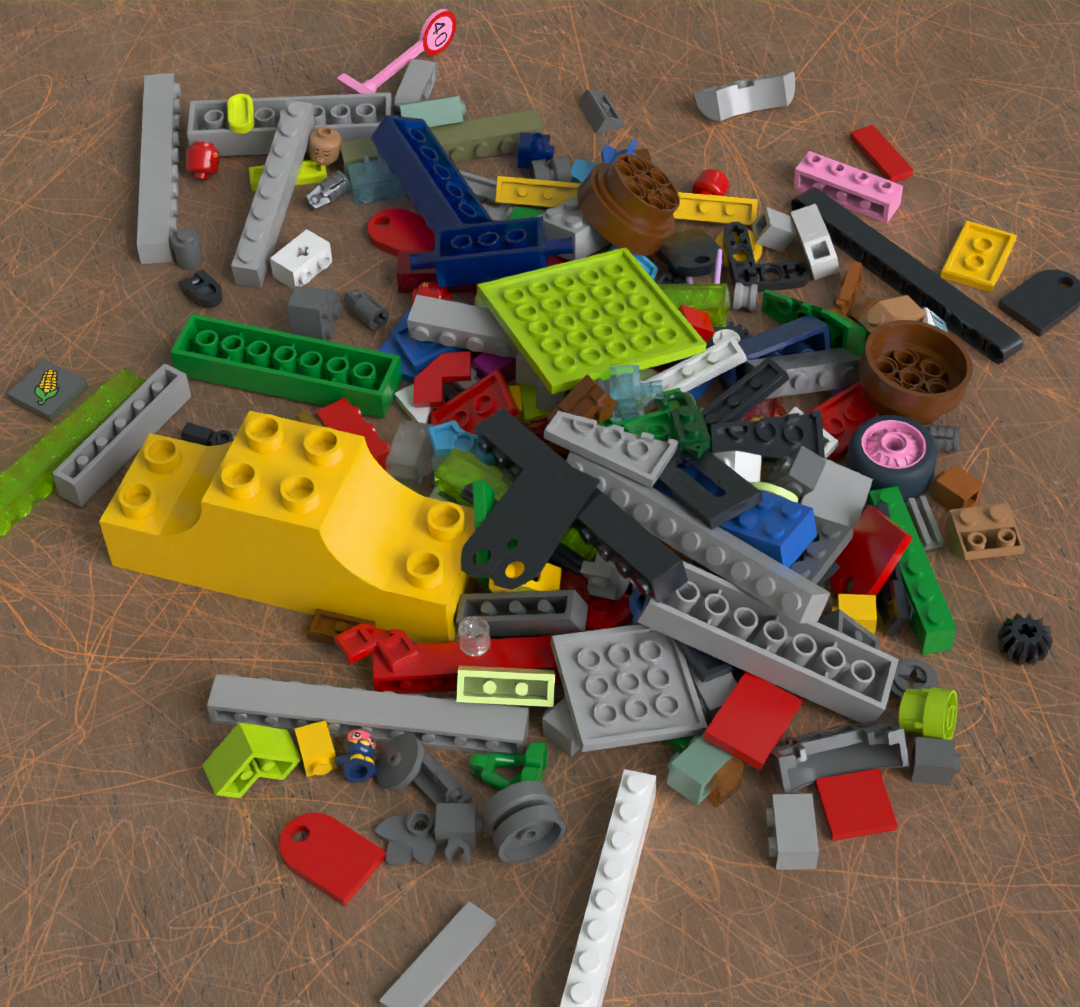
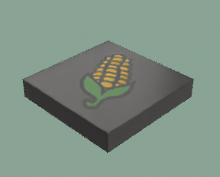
[7,359,88,422]

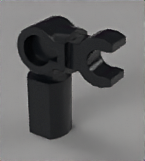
[181,422,234,446]

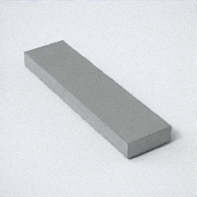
[379,901,496,1007]

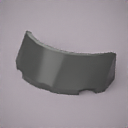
[770,722,909,794]

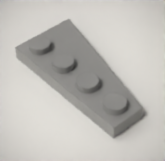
[543,411,679,488]

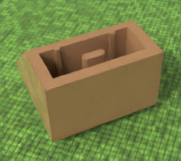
[945,503,1025,560]

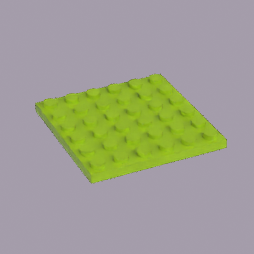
[477,247,707,395]

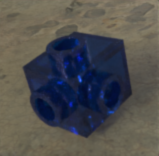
[517,132,555,169]

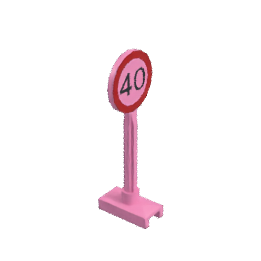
[337,9,456,95]

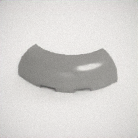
[694,71,795,121]

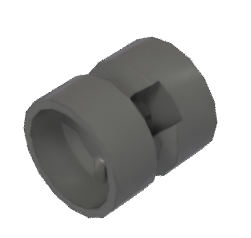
[529,155,572,183]

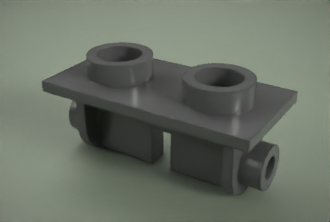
[412,753,472,806]

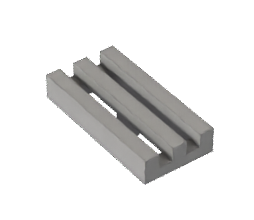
[905,496,944,550]

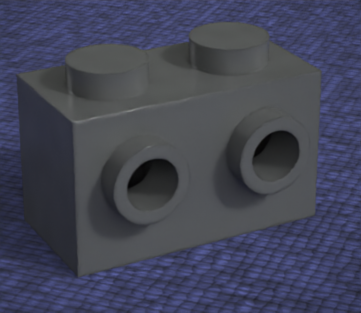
[764,445,826,499]

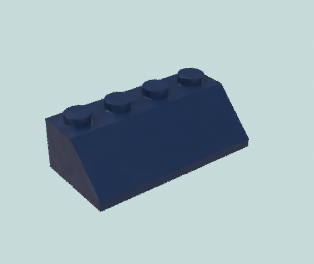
[717,314,831,404]

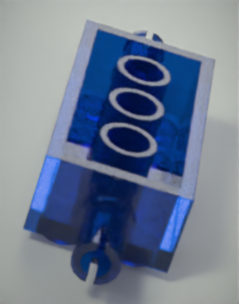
[409,216,574,287]

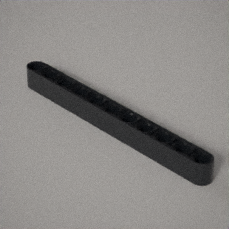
[791,187,1023,364]

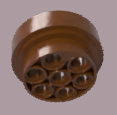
[577,154,680,256]
[858,320,973,425]

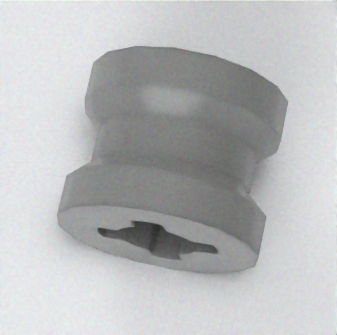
[733,283,758,311]

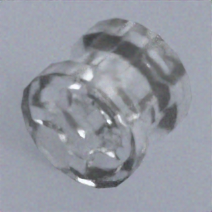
[458,616,490,656]

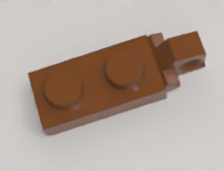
[829,261,862,318]

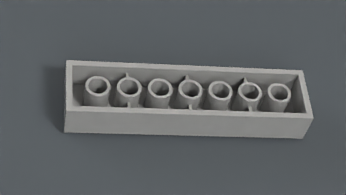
[187,92,393,156]
[637,561,899,725]

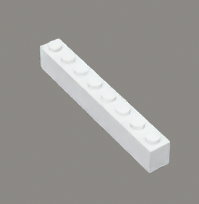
[560,769,656,1007]

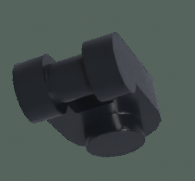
[179,269,223,308]

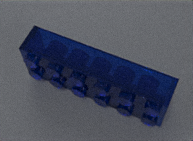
[370,115,499,251]

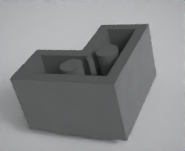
[287,286,343,341]

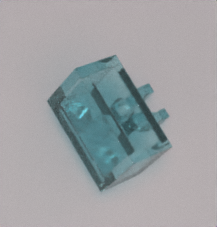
[347,153,405,205]
[610,365,664,420]

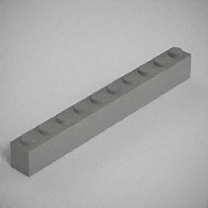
[137,73,182,264]
[566,451,830,624]
[207,674,529,754]

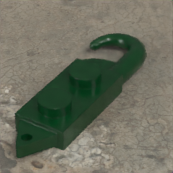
[661,392,710,458]

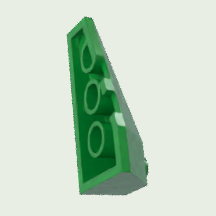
[761,289,868,356]

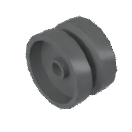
[480,781,566,864]

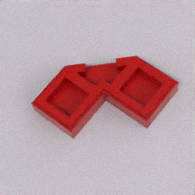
[413,352,472,408]
[334,623,420,673]

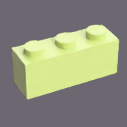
[456,666,555,707]

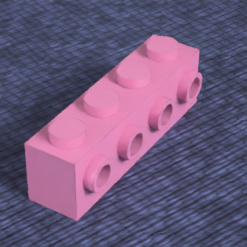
[793,151,903,224]

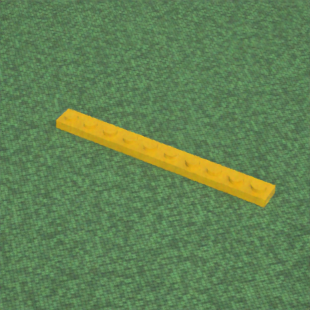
[495,176,758,226]

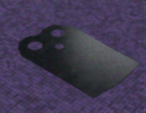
[461,458,600,590]

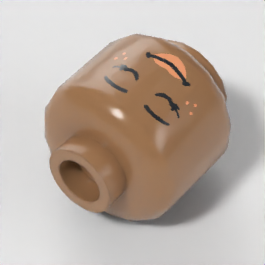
[308,126,342,165]

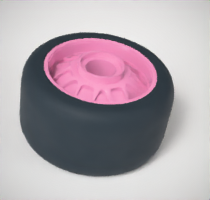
[846,415,937,503]

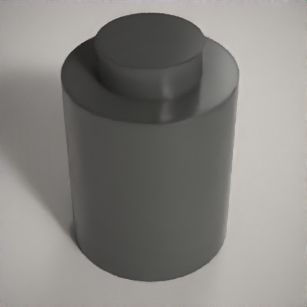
[172,229,203,270]

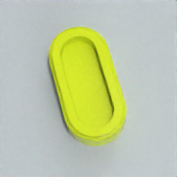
[227,94,254,134]

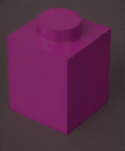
[472,352,516,383]

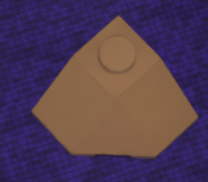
[850,295,926,335]

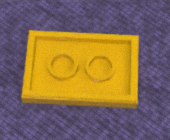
[940,220,1017,293]

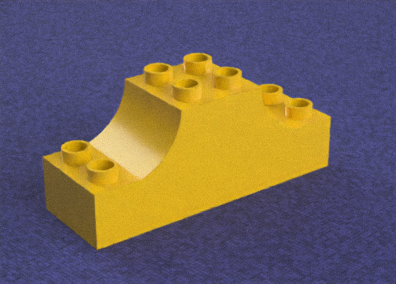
[99,410,478,644]

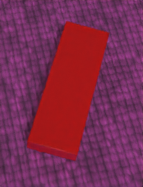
[850,124,913,182]

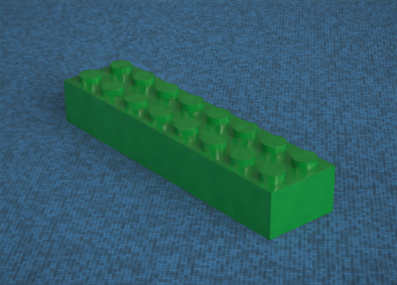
[170,313,403,419]

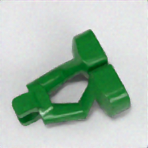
[469,741,548,790]

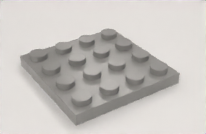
[550,624,708,752]

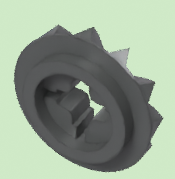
[891,658,938,698]

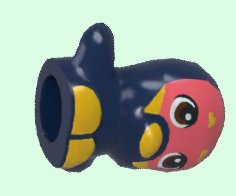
[333,729,378,783]

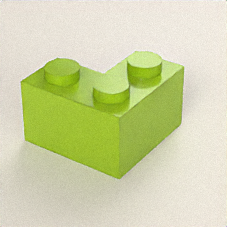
[202,722,302,798]

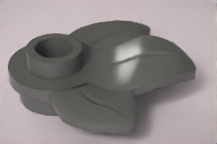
[375,811,437,866]

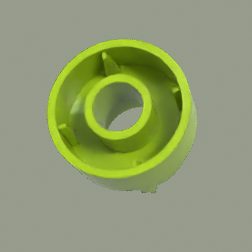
[899,687,957,740]

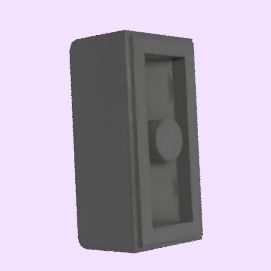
[578,89,624,133]

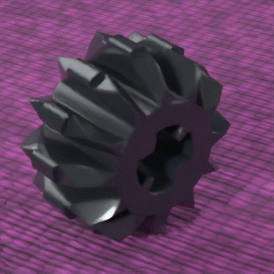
[997,613,1053,666]

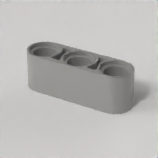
[394,59,438,105]

